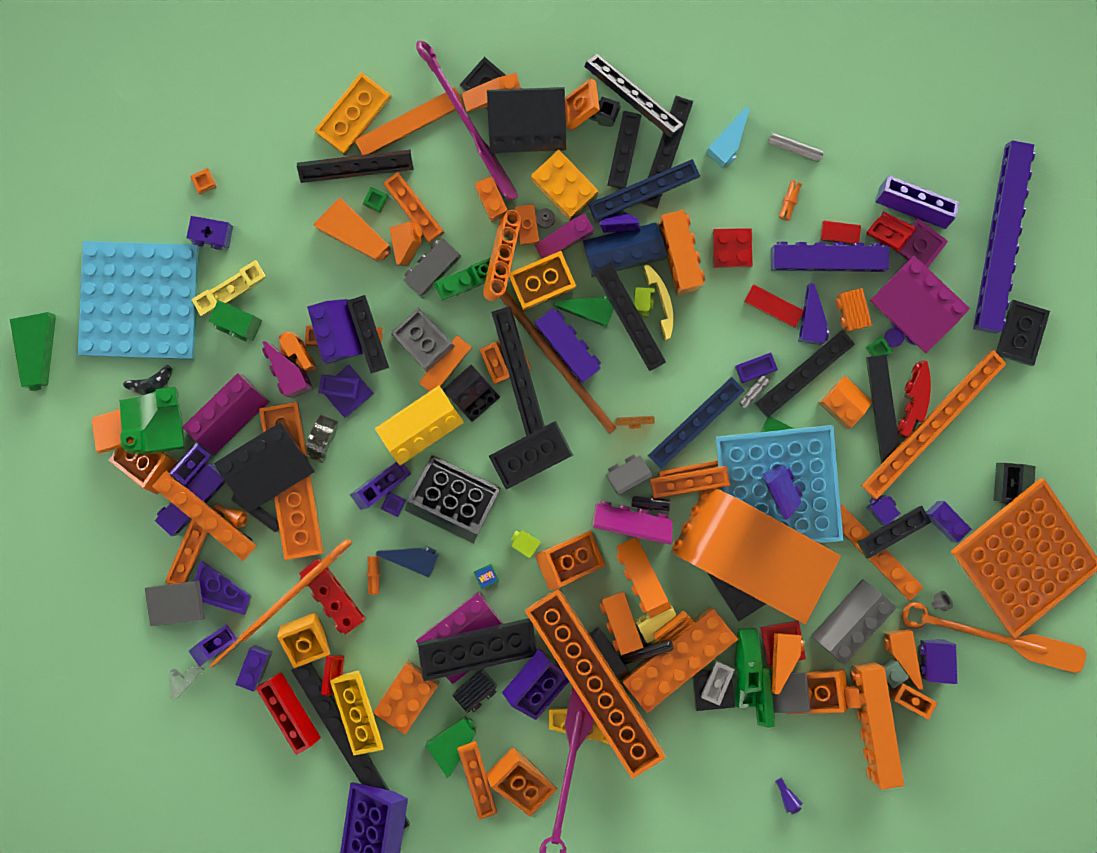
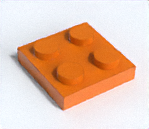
[565,78,600,131]

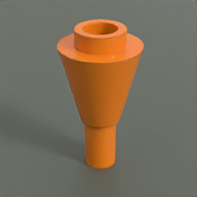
[213,503,248,529]

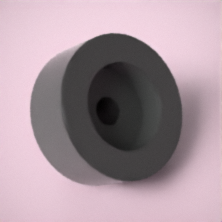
[536,208,555,229]
[931,591,953,612]

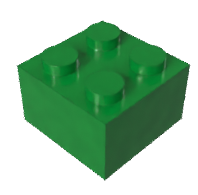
[209,300,262,342]

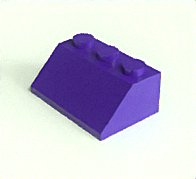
[307,299,363,365]
[502,649,570,720]

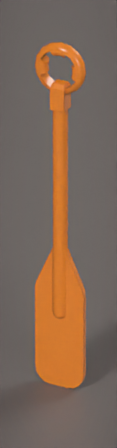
[209,539,352,668]
[902,602,1086,673]

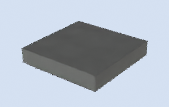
[770,672,811,713]

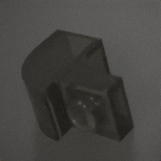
[306,415,338,463]

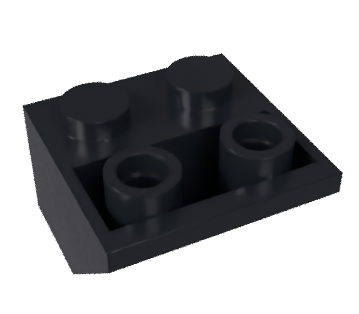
[443,364,500,422]
[993,463,1036,502]

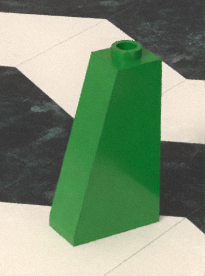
[10,312,56,391]

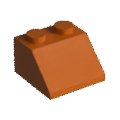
[818,375,872,429]

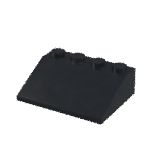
[487,87,566,153]
[214,422,315,513]
[405,455,501,544]

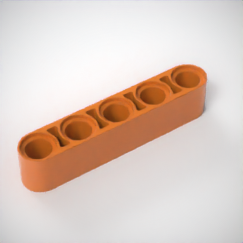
[483,210,521,301]

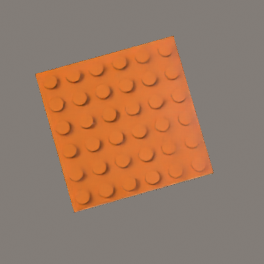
[950,478,1097,639]

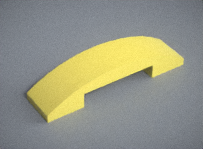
[191,260,266,316]
[643,265,673,341]

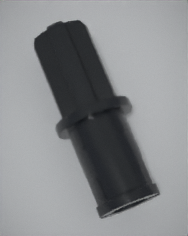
[631,496,670,512]

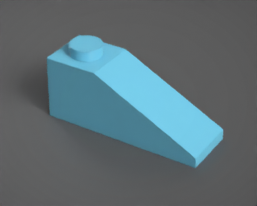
[706,107,750,168]

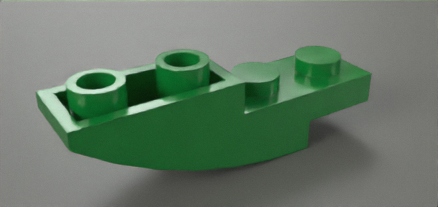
[434,253,511,301]
[734,628,762,708]

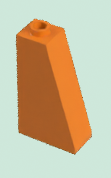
[313,198,391,262]

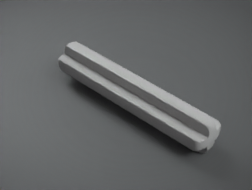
[768,133,823,161]

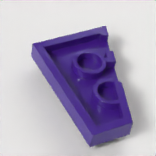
[194,561,252,615]

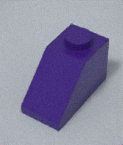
[188,624,237,667]

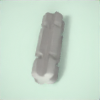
[739,376,770,409]

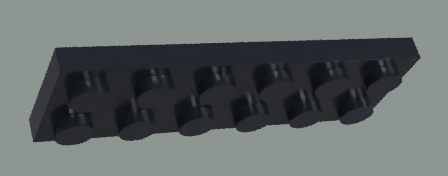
[417,618,537,681]

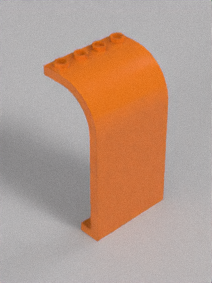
[671,488,841,625]

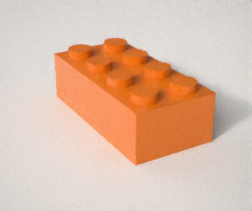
[658,209,705,296]

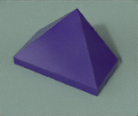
[600,211,641,233]

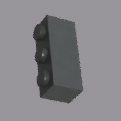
[403,239,461,298]

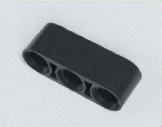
[589,626,630,680]

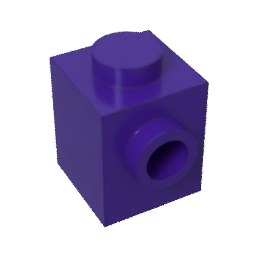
[867,495,901,526]

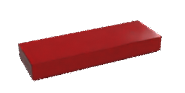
[744,284,804,328]

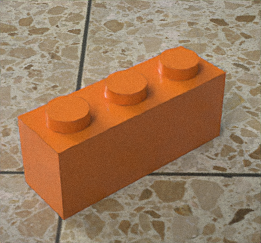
[599,592,643,655]

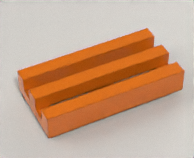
[653,611,696,642]

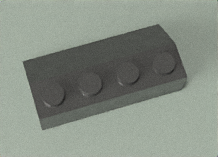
[811,579,897,665]

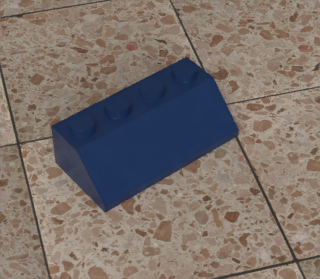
[583,222,667,277]

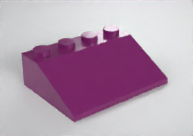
[870,256,970,353]
[591,500,672,545]
[416,591,504,684]

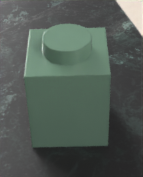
[881,658,909,689]

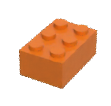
[373,661,440,734]

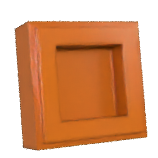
[190,168,217,194]

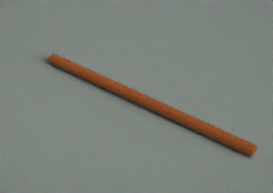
[492,287,617,434]

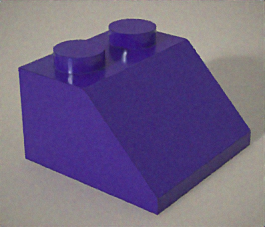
[918,639,958,684]

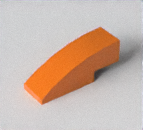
[419,335,472,391]

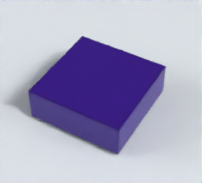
[381,492,406,517]

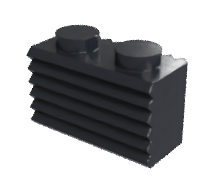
[452,668,497,713]

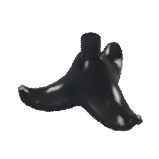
[123,365,172,395]

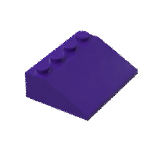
[340,782,408,853]

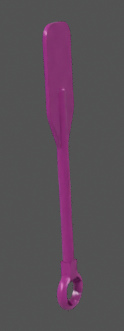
[416,40,518,200]
[539,686,593,853]

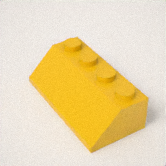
[375,386,464,465]
[330,670,384,755]

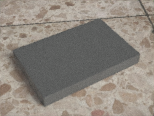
[391,308,455,372]
[145,581,205,626]

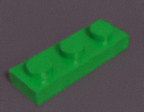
[756,667,775,728]

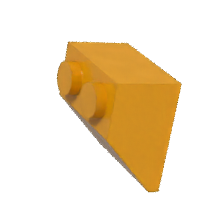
[277,612,330,668]

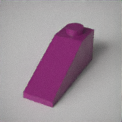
[535,213,594,259]

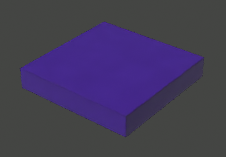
[324,364,374,418]

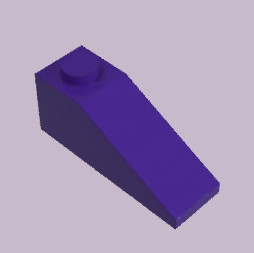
[798,283,829,345]
[350,461,411,510]

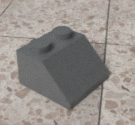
[606,454,653,495]

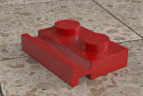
[867,211,916,252]

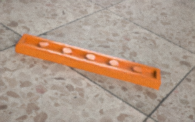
[355,88,464,155]

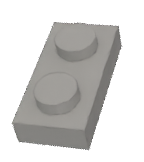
[701,661,735,706]

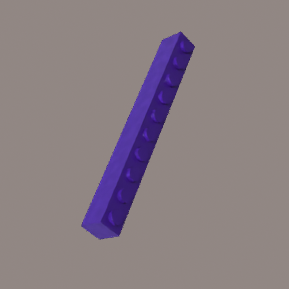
[973,140,1035,334]

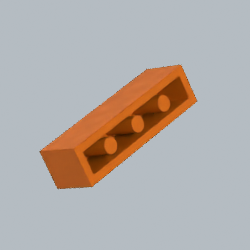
[616,537,672,618]

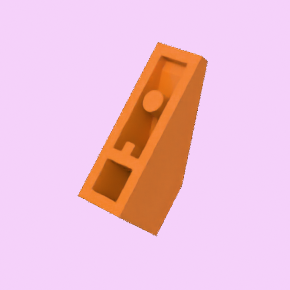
[462,73,521,112]
[883,629,923,690]
[771,633,804,694]

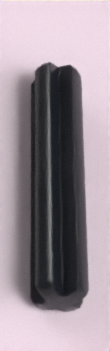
[231,494,279,532]
[621,640,674,665]

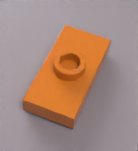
[515,204,539,245]

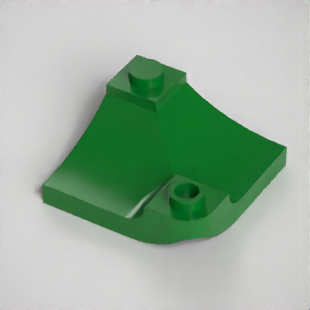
[119,387,185,454]

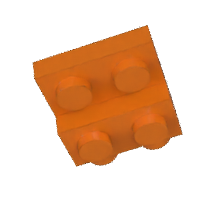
[279,332,318,373]

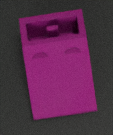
[262,341,314,398]

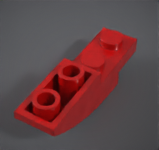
[897,360,931,437]

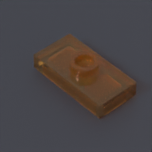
[615,416,655,429]

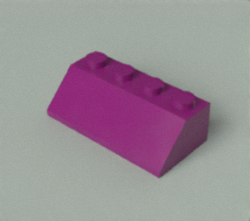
[182,373,269,455]

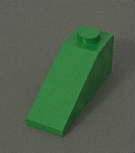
[554,296,614,328]

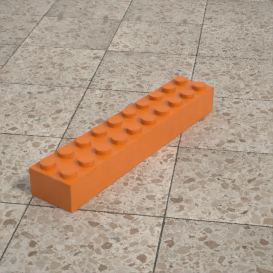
[525,588,666,779]

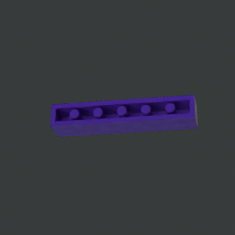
[771,241,889,272]

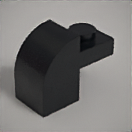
[588,96,621,127]

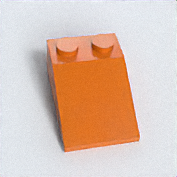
[108,447,178,495]
[535,530,606,590]
[787,669,849,714]
[486,747,557,817]

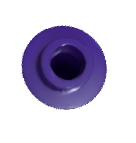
[775,777,803,814]

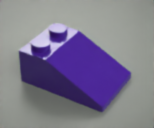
[762,465,803,520]

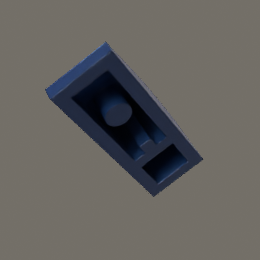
[375,546,439,578]

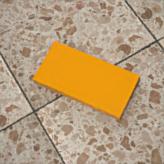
[314,72,391,155]

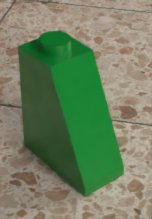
[425,716,477,778]

